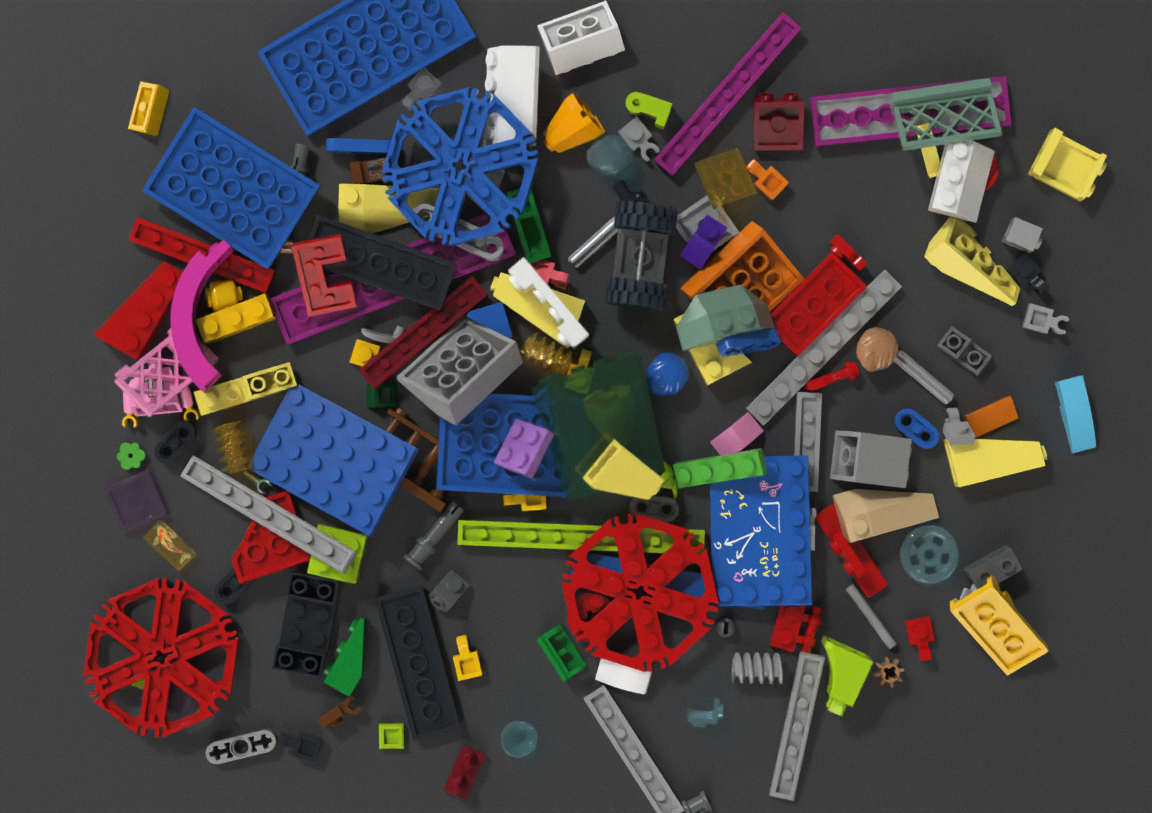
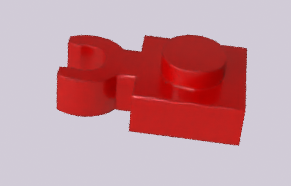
[829,234,867,271]

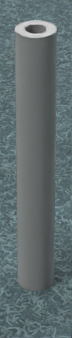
[845,584,897,649]

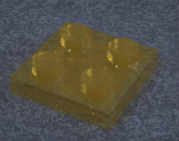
[695,148,757,209]

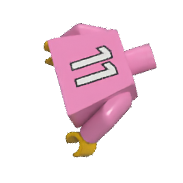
[122,357,199,428]

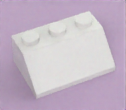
[537,1,625,75]
[928,141,995,223]

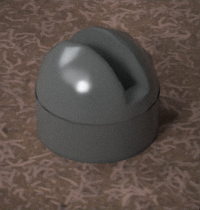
[716,617,736,637]

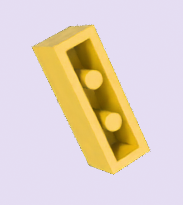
[196,294,276,344]

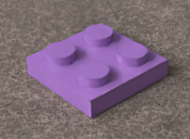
[494,419,554,479]

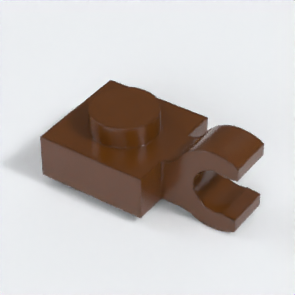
[317,695,362,728]

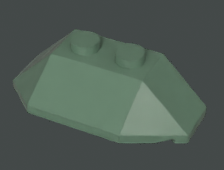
[676,285,775,351]

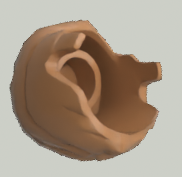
[856,327,898,372]

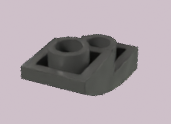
[937,326,993,377]

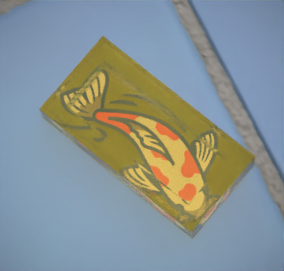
[143,520,196,571]

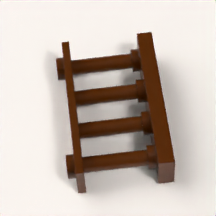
[385,407,447,512]

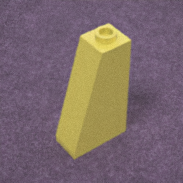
[490,272,585,348]
[943,439,1047,487]

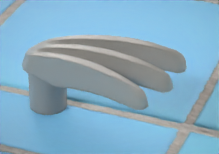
[361,325,406,344]

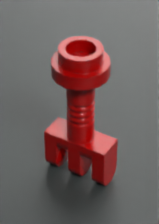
[804,361,859,391]

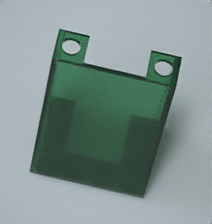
[531,350,665,502]

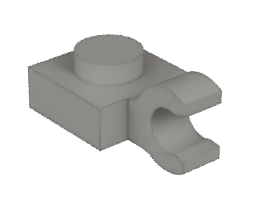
[943,408,975,446]

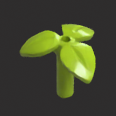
[659,459,678,500]

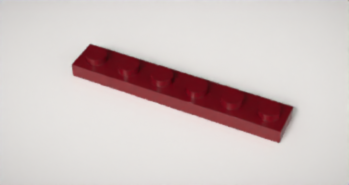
[358,276,488,390]

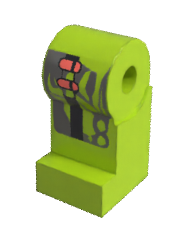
[625,92,672,130]

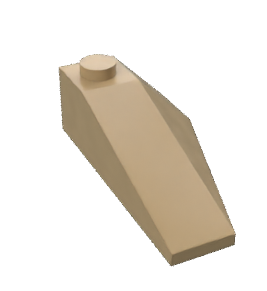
[832,489,939,543]

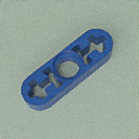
[326,138,391,155]
[716,329,782,357]

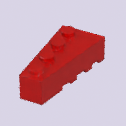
[94,261,183,360]

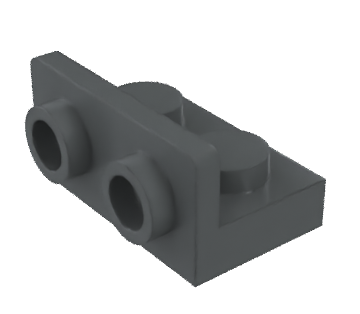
[962,546,1022,589]

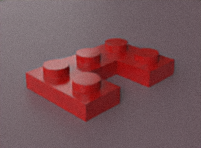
[292,234,357,317]

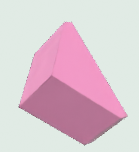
[710,412,763,455]

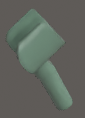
[243,470,276,497]

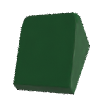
[367,383,397,408]

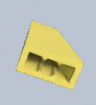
[583,439,665,500]

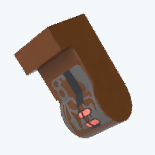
[350,158,392,185]

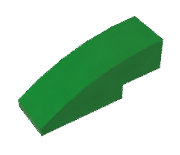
[506,187,551,263]

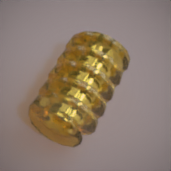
[520,332,573,380]
[212,421,253,474]

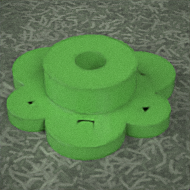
[117,443,146,470]

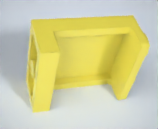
[1028,128,1107,201]

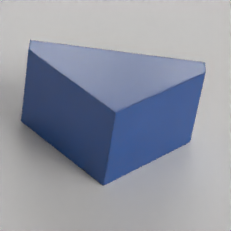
[467,302,513,339]

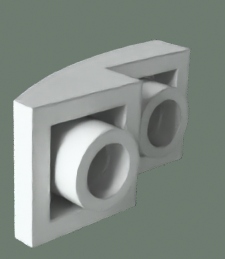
[595,658,653,694]

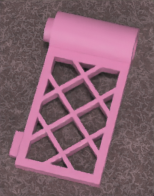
[115,328,219,417]

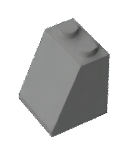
[830,430,912,488]

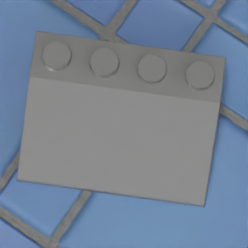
[397,316,523,425]

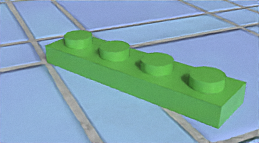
[673,448,768,488]

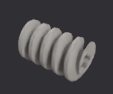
[731,652,783,684]

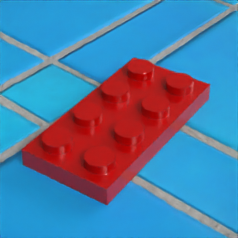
[771,252,867,357]

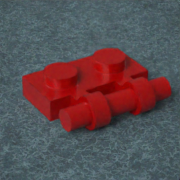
[769,605,822,653]

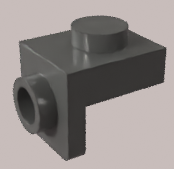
[428,569,470,613]

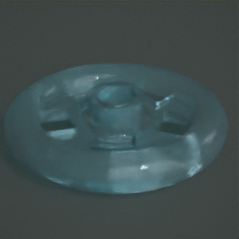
[900,525,959,584]

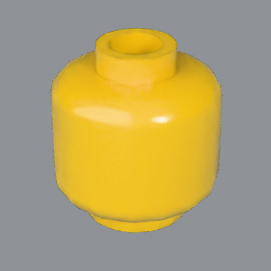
[205,279,242,312]

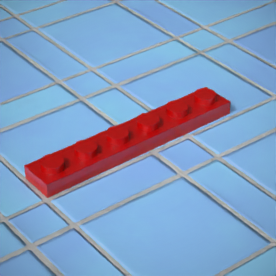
[128,217,276,293]

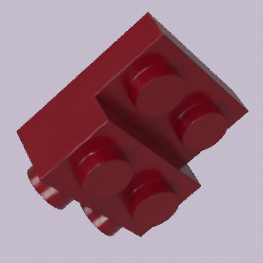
[753,92,804,151]

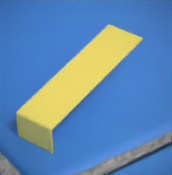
[916,122,940,178]

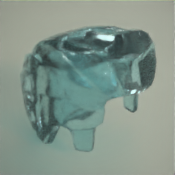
[586,135,633,176]

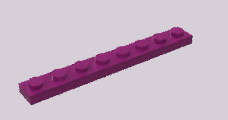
[654,12,802,177]

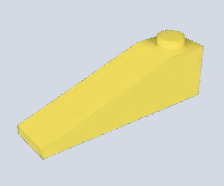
[339,184,440,234]
[924,216,1020,306]

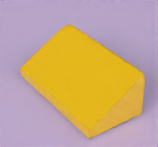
[128,82,169,136]

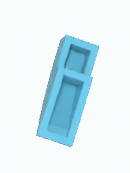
[1055,375,1096,453]

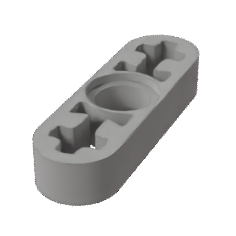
[206,729,277,764]

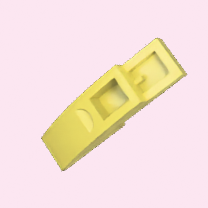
[193,362,297,416]

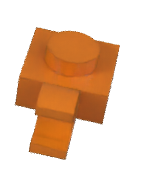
[745,159,789,201]

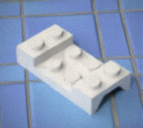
[508,257,589,349]

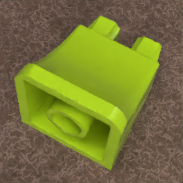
[821,636,873,716]

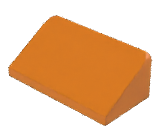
[963,396,1018,438]

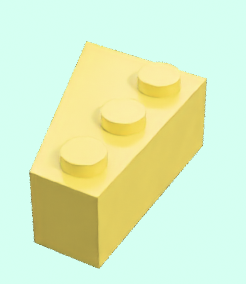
[673,314,752,386]

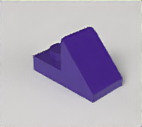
[680,215,727,270]

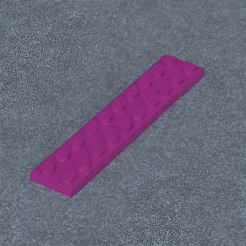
[269,213,516,345]

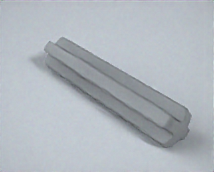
[568,216,618,269]
[894,350,954,404]

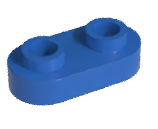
[894,409,939,449]

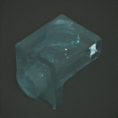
[686,697,723,728]

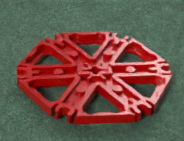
[561,513,719,672]
[83,578,239,738]

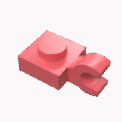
[529,259,569,290]

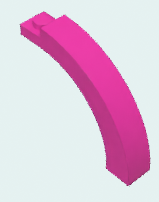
[171,240,234,393]

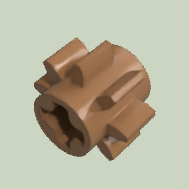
[873,656,905,688]

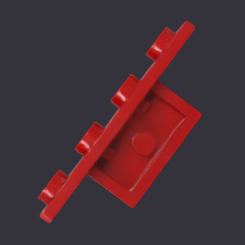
[815,504,887,598]

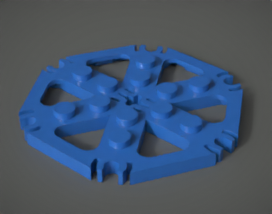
[382,87,540,246]

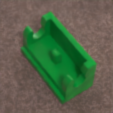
[537,624,586,682]

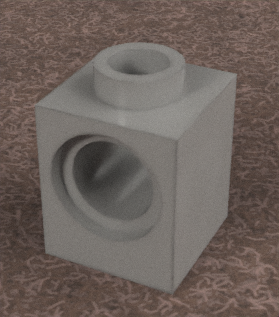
[1002,217,1043,253]

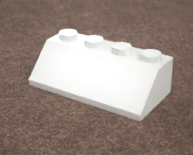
[483,46,540,147]

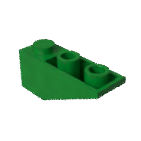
[323,616,366,697]

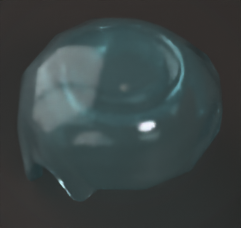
[500,720,539,758]

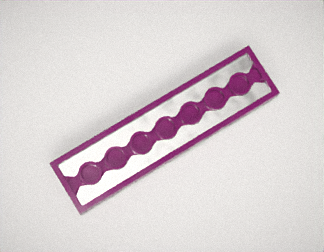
[810,76,1011,147]

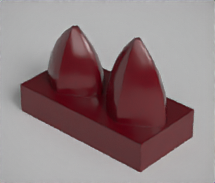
[443,744,486,801]

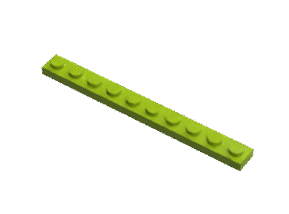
[457,520,705,554]

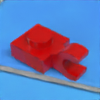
[904,616,935,661]

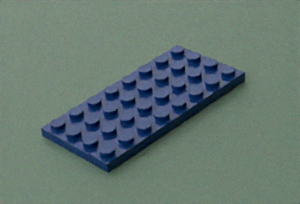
[257,0,477,137]

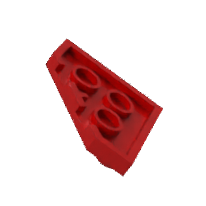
[232,491,310,584]

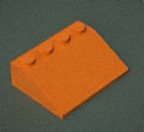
[680,221,805,312]

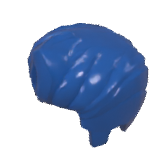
[646,352,689,396]

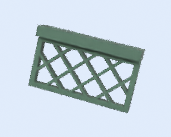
[890,78,1002,151]

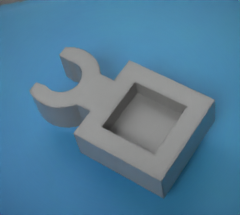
[618,117,660,162]
[1022,303,1069,335]

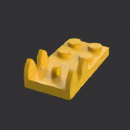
[950,576,1049,676]

